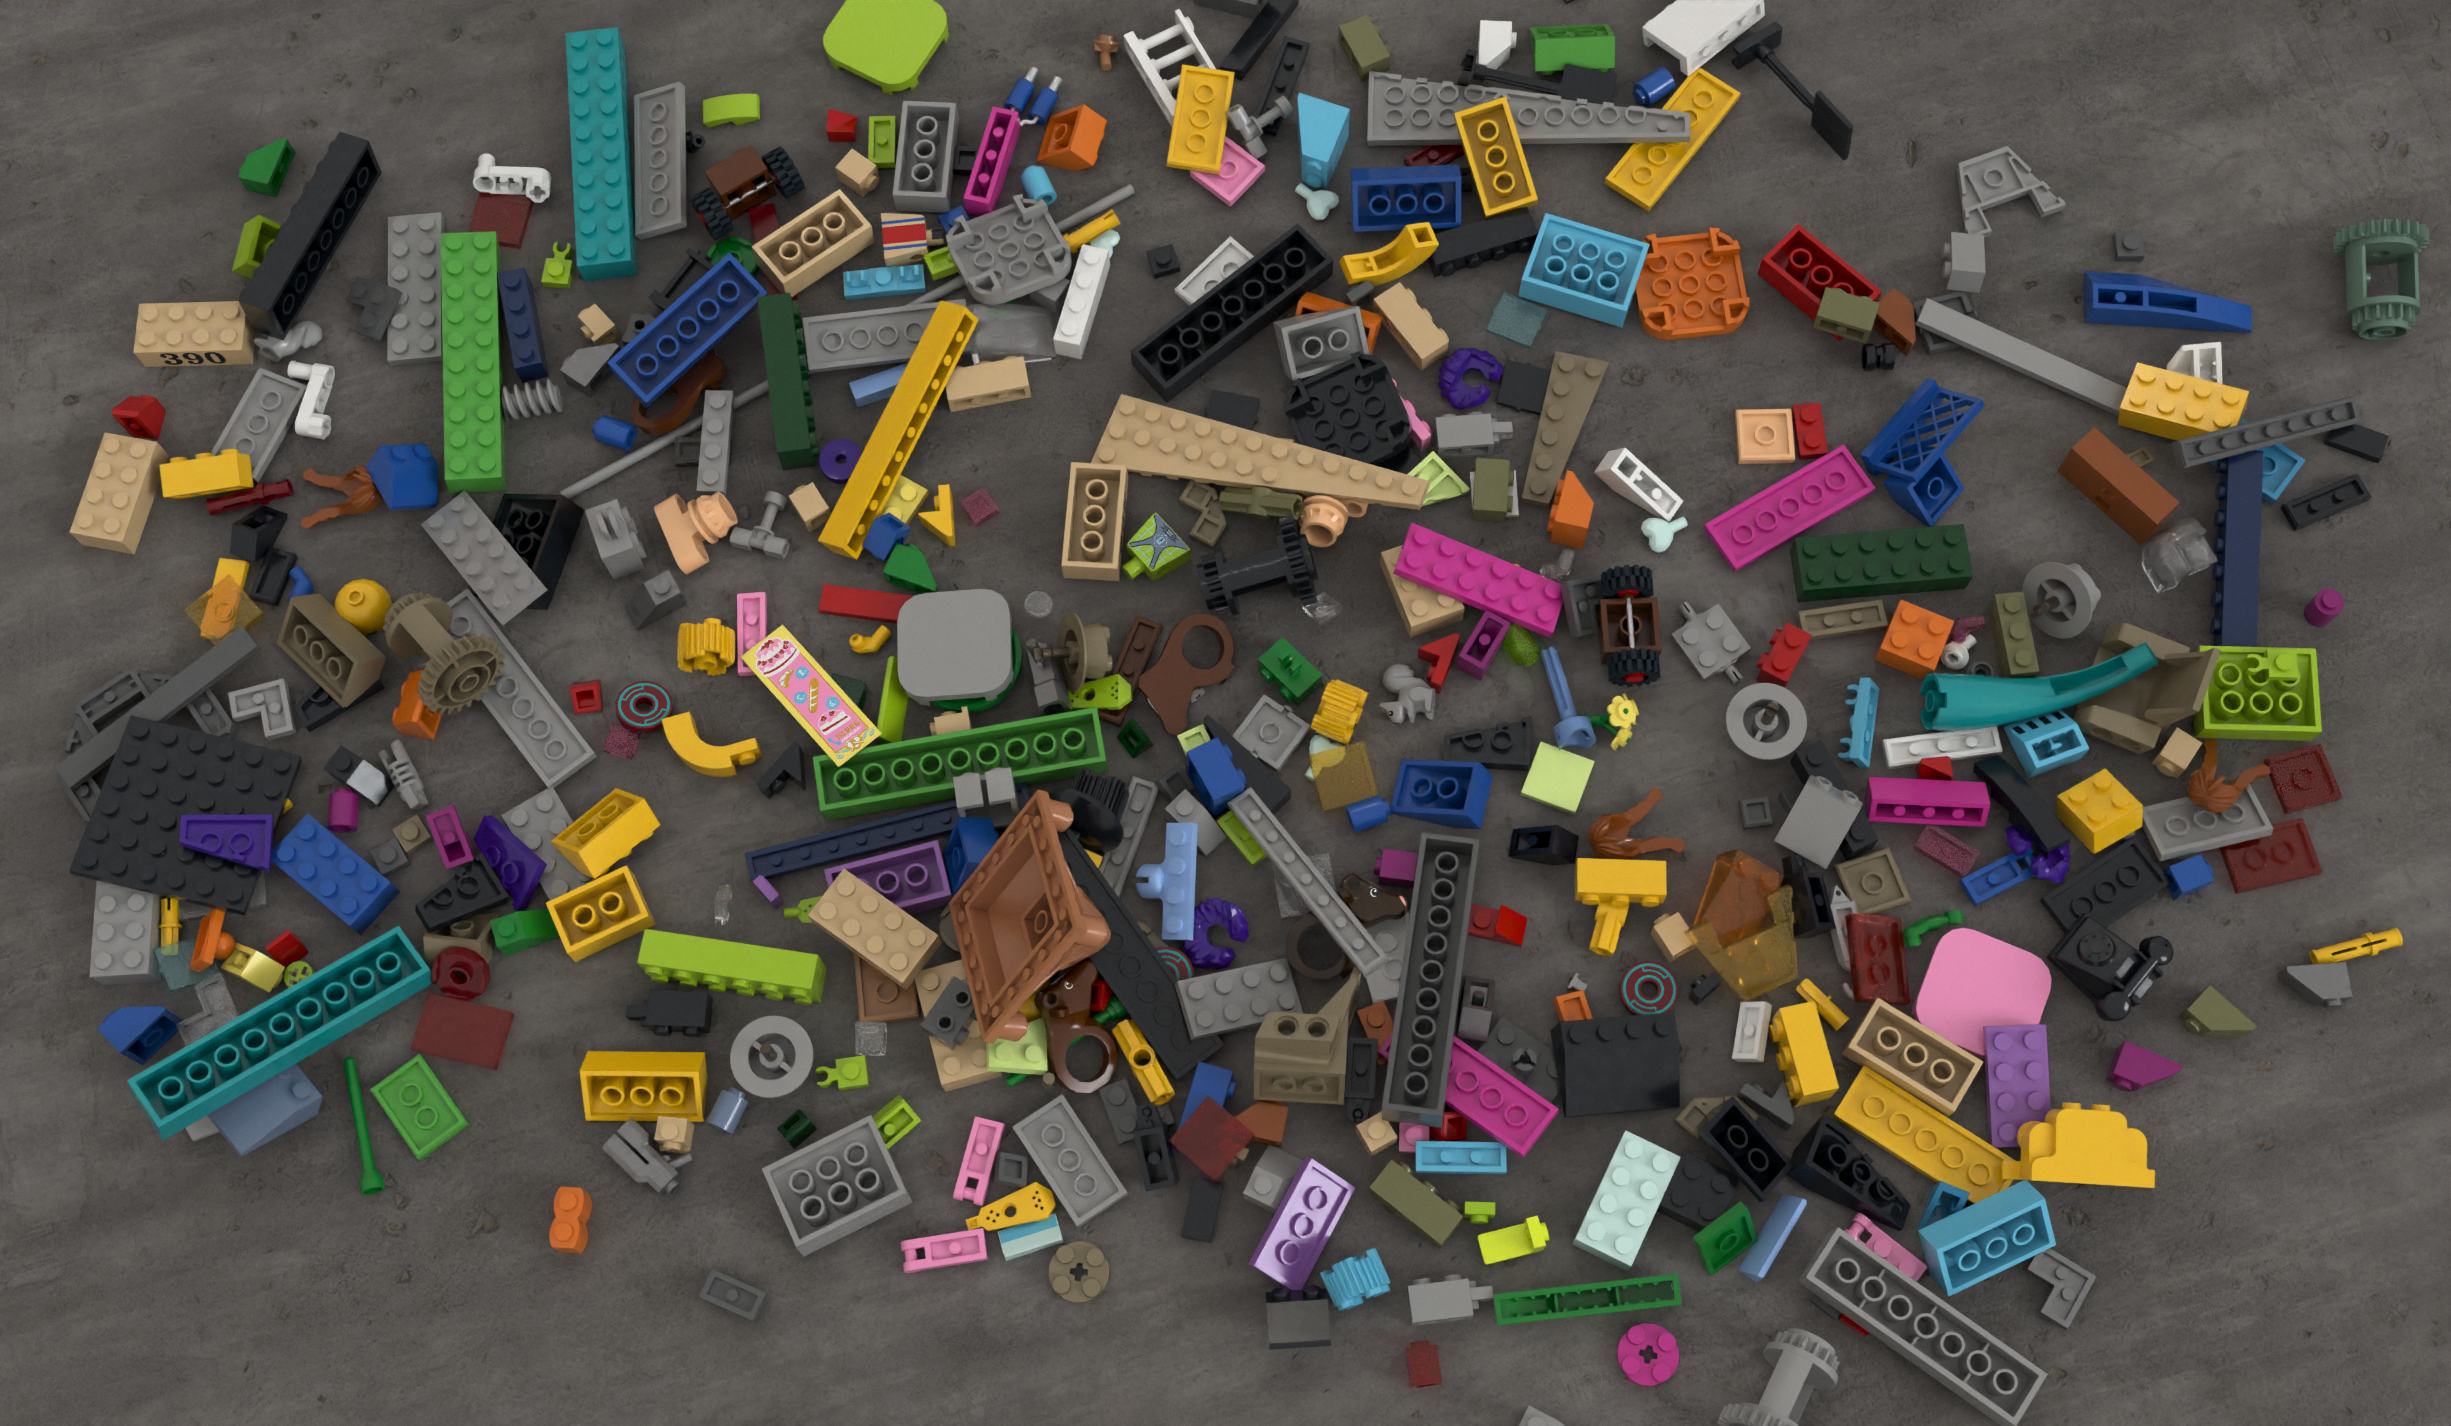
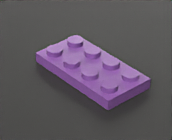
[1983,1024,2051,1148]
[1248,1157,1355,1291]

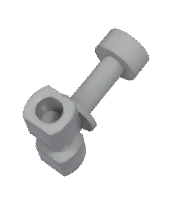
[1225,95,1294,159]
[729,491,790,560]

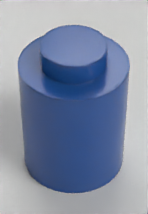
[1633,67,1675,107]
[592,415,637,451]
[1345,795,1391,833]

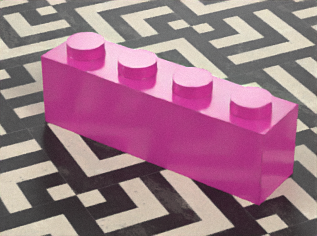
[963,106,1021,217]
[1864,777,1990,827]

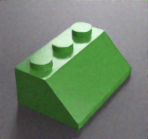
[1530,24,1615,75]

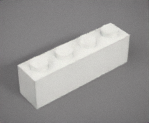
[1053,244,1110,360]

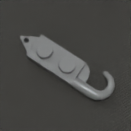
[1829,885,1874,1001]

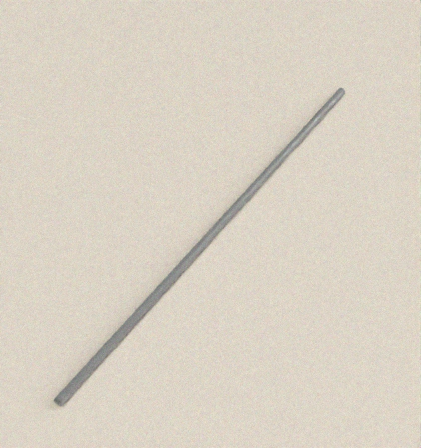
[560,184,1135,499]

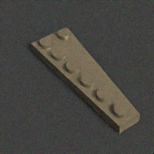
[1521,351,1609,508]

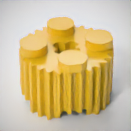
[677,618,735,676]
[1310,679,1369,745]

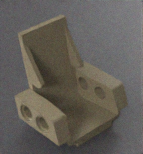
[2073,623,2221,754]
[1253,967,1361,1105]

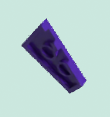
[179,814,274,873]
[473,815,547,912]

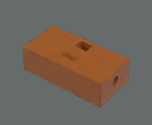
[2058,427,2180,546]

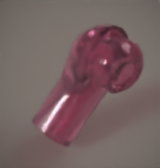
[1948,615,1985,643]

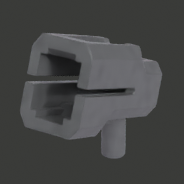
[1025,638,1073,716]
[602,1118,694,1197]

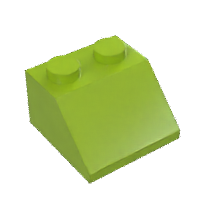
[232,215,281,279]

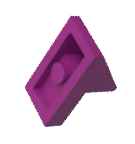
[425,805,474,870]

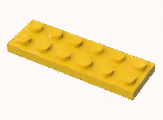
[1604,67,1741,212]
[1832,1065,2016,1205]

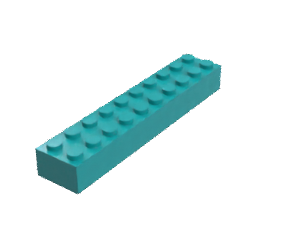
[565,27,638,281]
[127,926,432,1141]

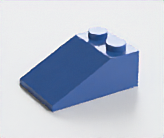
[1390,759,1493,829]

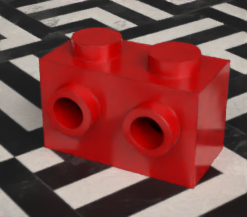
[1756,622,1812,688]

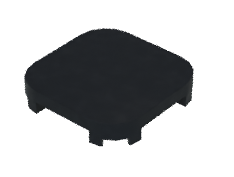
[1283,351,1413,465]

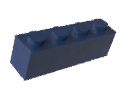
[497,267,549,383]

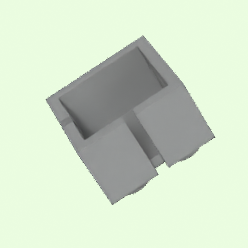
[953,767,1020,830]

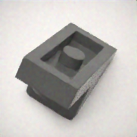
[1737,1080,1795,1131]

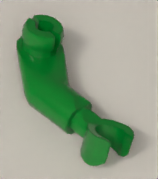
[1903,910,1964,947]

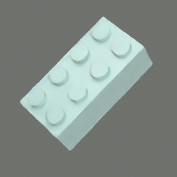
[1572,1130,1681,1271]

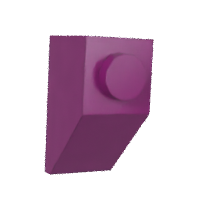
[1456,610,1511,681]
[2106,1041,2183,1092]

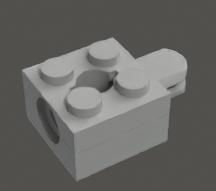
[585,499,647,580]

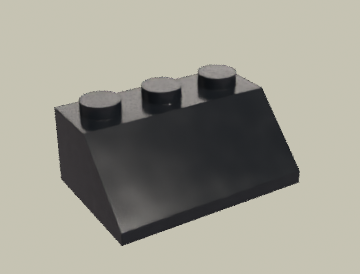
[1697,1096,1794,1202]

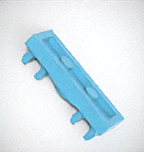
[843,264,926,300]
[1838,678,1880,768]
[1415,1141,1507,1174]

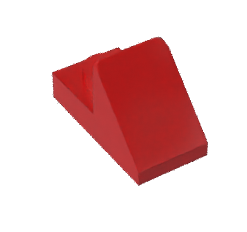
[1418,633,1460,694]
[1468,904,1527,947]

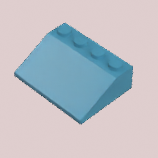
[1519,213,1650,328]

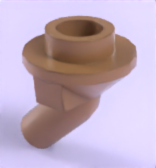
[1093,35,1119,71]

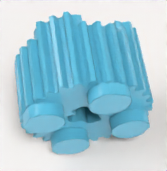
[1320,1248,1391,1311]

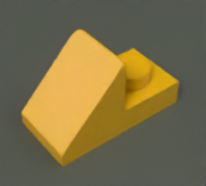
[918,484,955,547]

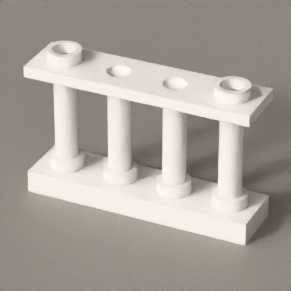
[1124,9,1217,127]

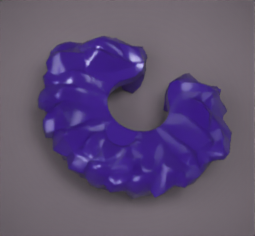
[1438,348,1504,410]
[2005,825,2070,883]
[1181,898,1249,969]

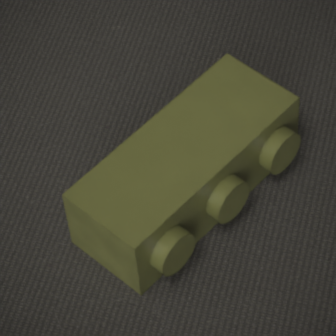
[1987,592,2039,678]
[1368,1159,1463,1249]

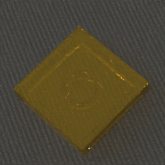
[184,575,265,645]
[1308,741,1378,811]

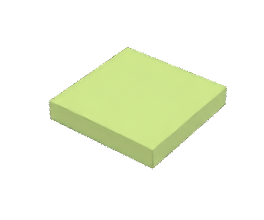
[1520,742,1595,815]

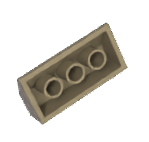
[277,593,386,707]

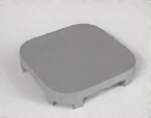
[946,194,1072,305]
[897,589,1014,706]

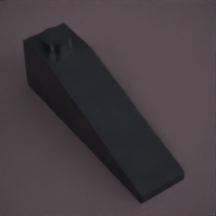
[1204,714,1291,815]

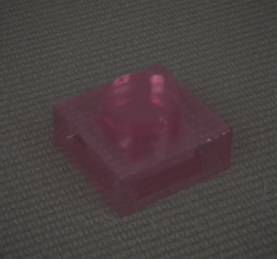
[960,488,999,527]
[603,723,641,760]

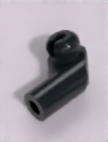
[686,131,705,153]

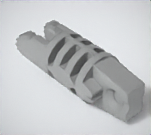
[379,739,429,810]

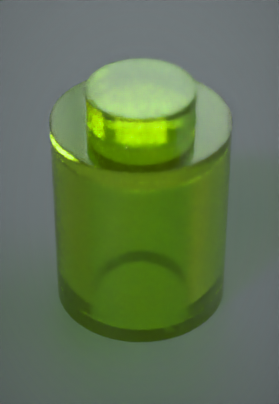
[1502,624,1541,667]

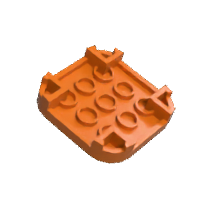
[1634,227,1750,340]

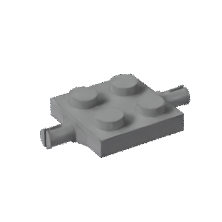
[1671,602,1751,685]

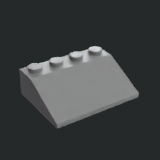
[762,1115,913,1257]

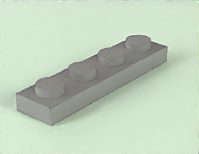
[696,390,735,496]

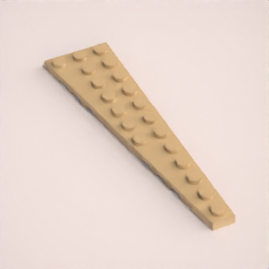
[1091,394,1430,510]

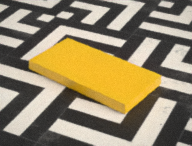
[1166,64,1235,175]

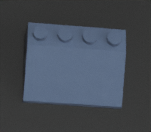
[207,1064,322,1157]

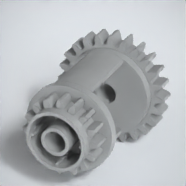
[1717,1328,1840,1426]

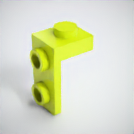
[1477,1216,1549,1265]

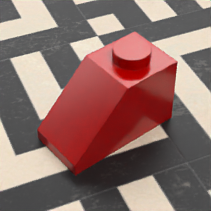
[111,395,166,440]

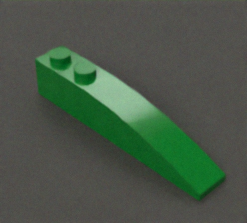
[1493,1273,1682,1325]

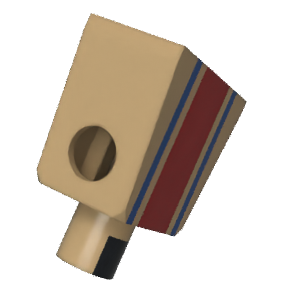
[881,213,944,267]

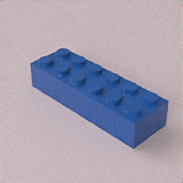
[607,252,768,408]

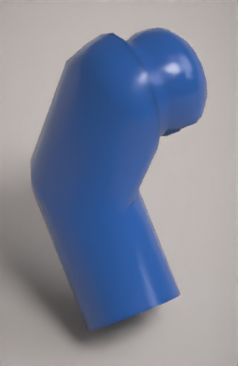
[288,566,313,603]

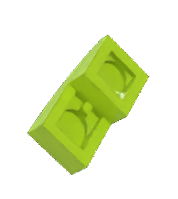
[703,94,760,128]

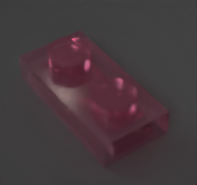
[1913,824,1980,878]

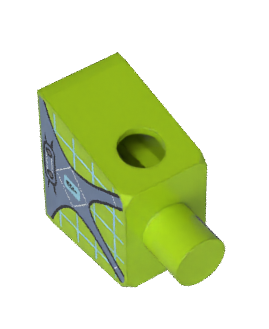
[1121,512,1191,581]

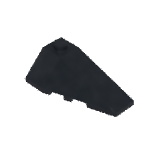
[1786,1115,1911,1231]

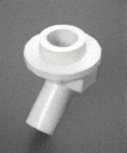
[1940,634,1977,670]

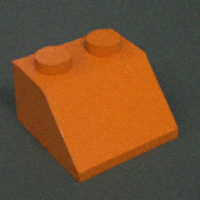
[1037,104,1107,172]
[392,669,442,741]

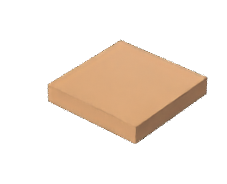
[1735,409,1795,464]

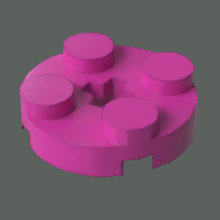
[1616,1323,1679,1387]

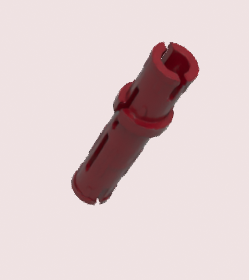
[206,479,294,516]

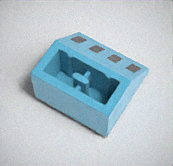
[2003,710,2089,779]

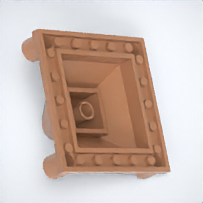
[948,790,1111,1044]

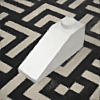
[1594,448,1683,522]

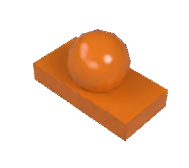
[189,909,235,973]

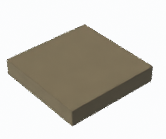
[1833,848,1911,920]

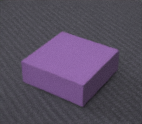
[752,875,783,909]

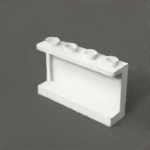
[1642,0,1765,76]

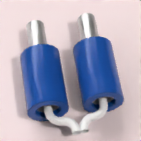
[1004,67,1062,127]

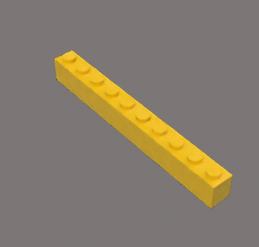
[818,300,979,560]

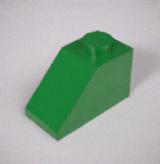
[238,138,296,197]
[883,543,938,594]
[490,909,560,956]

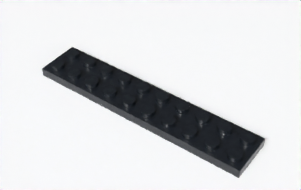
[1057,827,1224,1080]

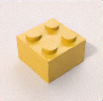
[2057,768,2143,854]

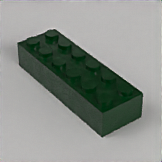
[757,293,820,470]
[1790,524,1973,602]

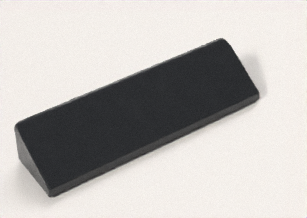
[1220,0,1299,81]

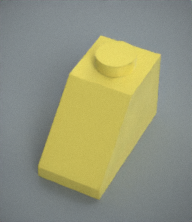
[220,943,285,993]

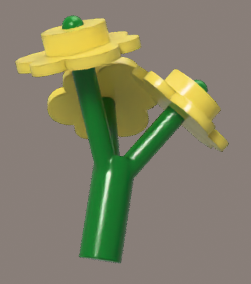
[1579,693,1639,750]

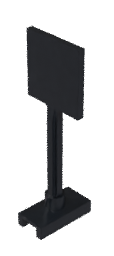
[1731,21,1853,161]
[1456,49,1617,104]

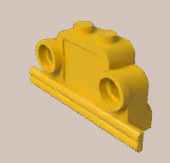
[2000,1103,2155,1188]

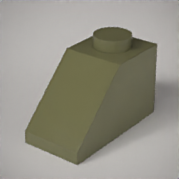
[2179,985,2257,1037]

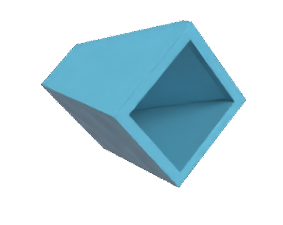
[1297,93,1350,189]

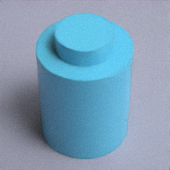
[1020,165,1057,206]

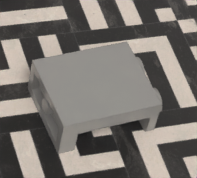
[1774,775,1863,869]

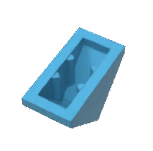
[1917,1181,1969,1231]

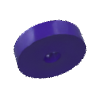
[819,439,862,484]

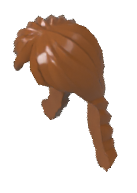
[300,465,383,529]
[2187,739,2271,813]
[1588,788,1685,860]

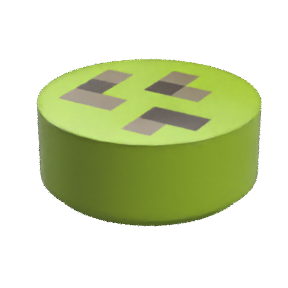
[284,961,315,988]

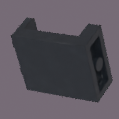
[648,248,714,312]

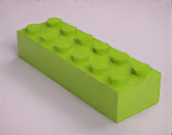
[637,929,827,1005]

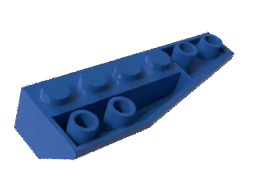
[2084,271,2252,333]

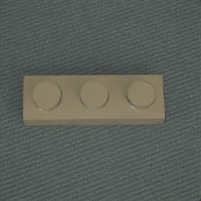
[1797,599,1888,640]

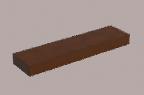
[1097,615,1163,727]

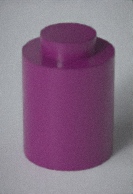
[2304,588,2344,627]
[327,788,359,833]

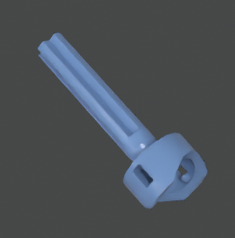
[1540,647,1596,751]

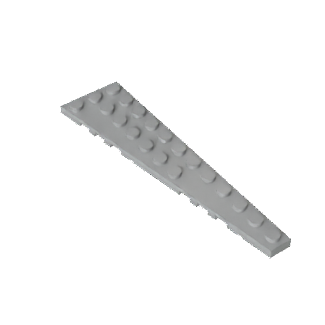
[1367,71,1690,146]

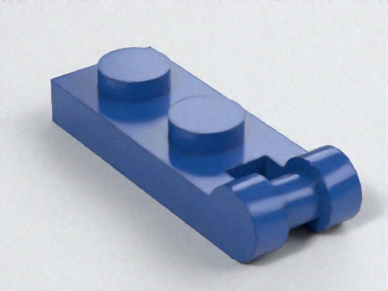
[1959,847,2035,907]

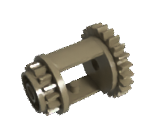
[383,592,505,715]

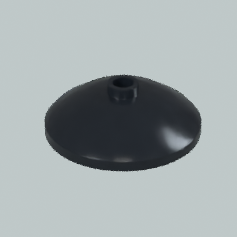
[1049,788,1124,852]

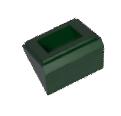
[1117,718,1154,758]
[777,1110,817,1149]

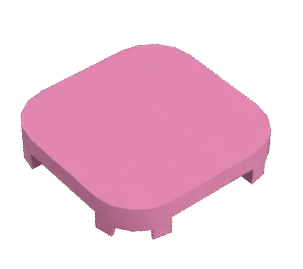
[1911,928,2052,1060]

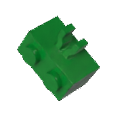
[1258,637,1322,707]

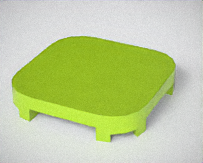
[823,0,949,95]

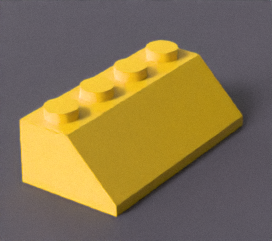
[580,1051,708,1122]

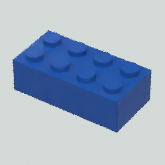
[1351,165,1461,232]
[271,813,400,935]

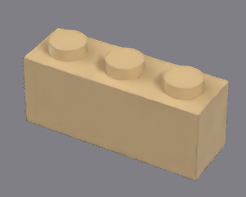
[1373,282,1449,371]
[945,356,1031,412]

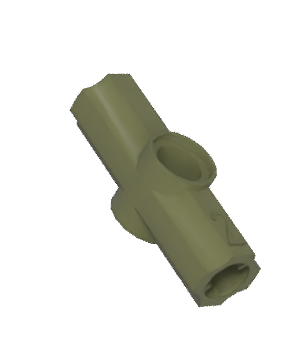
[1219,486,1304,520]

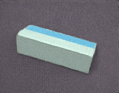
[998,1213,1064,1261]

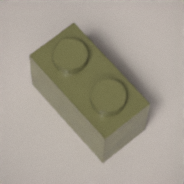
[1338,15,1392,82]
[1812,287,1880,344]
[1472,458,1514,522]

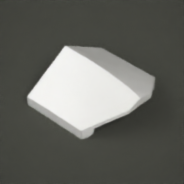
[2167,342,2222,384]

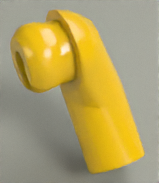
[849,625,892,654]

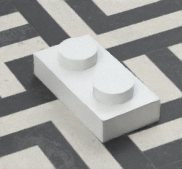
[1732,1001,1772,1062]

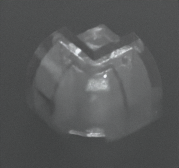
[2141,517,2218,594]

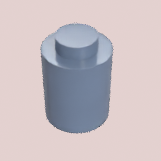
[706,1087,749,1135]

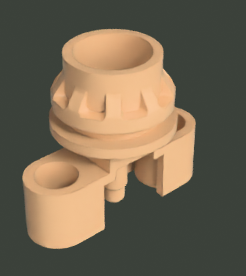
[1288,491,1368,547]
[654,492,738,574]

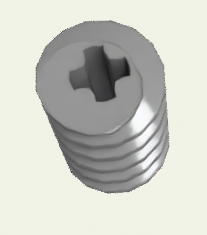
[502,379,563,420]

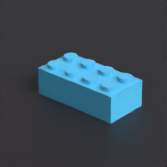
[1918,1179,2056,1297]

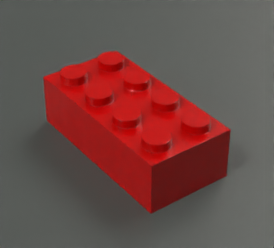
[1757,224,1882,342]

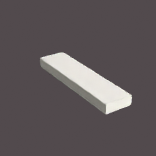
[1882,726,2003,770]

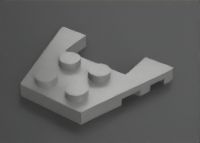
[1956,146,2066,238]

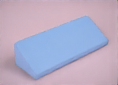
[849,363,908,407]
[1739,1195,1807,1282]

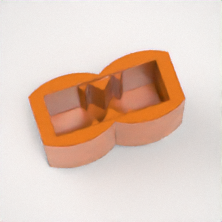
[549,1187,592,1254]

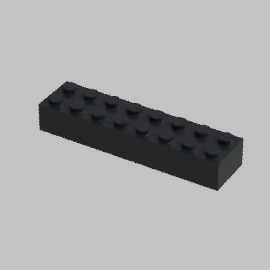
[239,132,382,341]
[1131,223,1333,403]

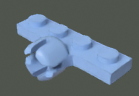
[1135,823,1198,941]

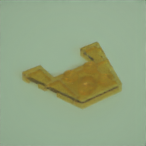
[1684,885,1798,1002]

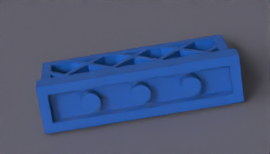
[1860,378,1985,483]

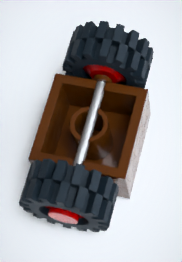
[690,145,805,241]
[1597,565,1662,687]

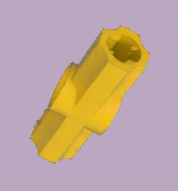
[1589,901,1630,956]
[1112,1019,1175,1106]

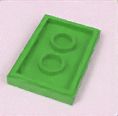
[370,1054,470,1161]

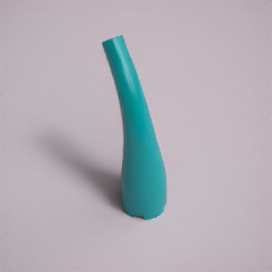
[1919,642,2159,731]

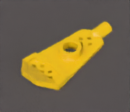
[965,1182,1056,1231]

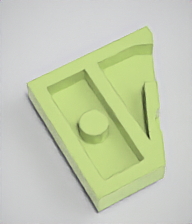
[1407,451,1470,510]
[986,1017,1048,1075]

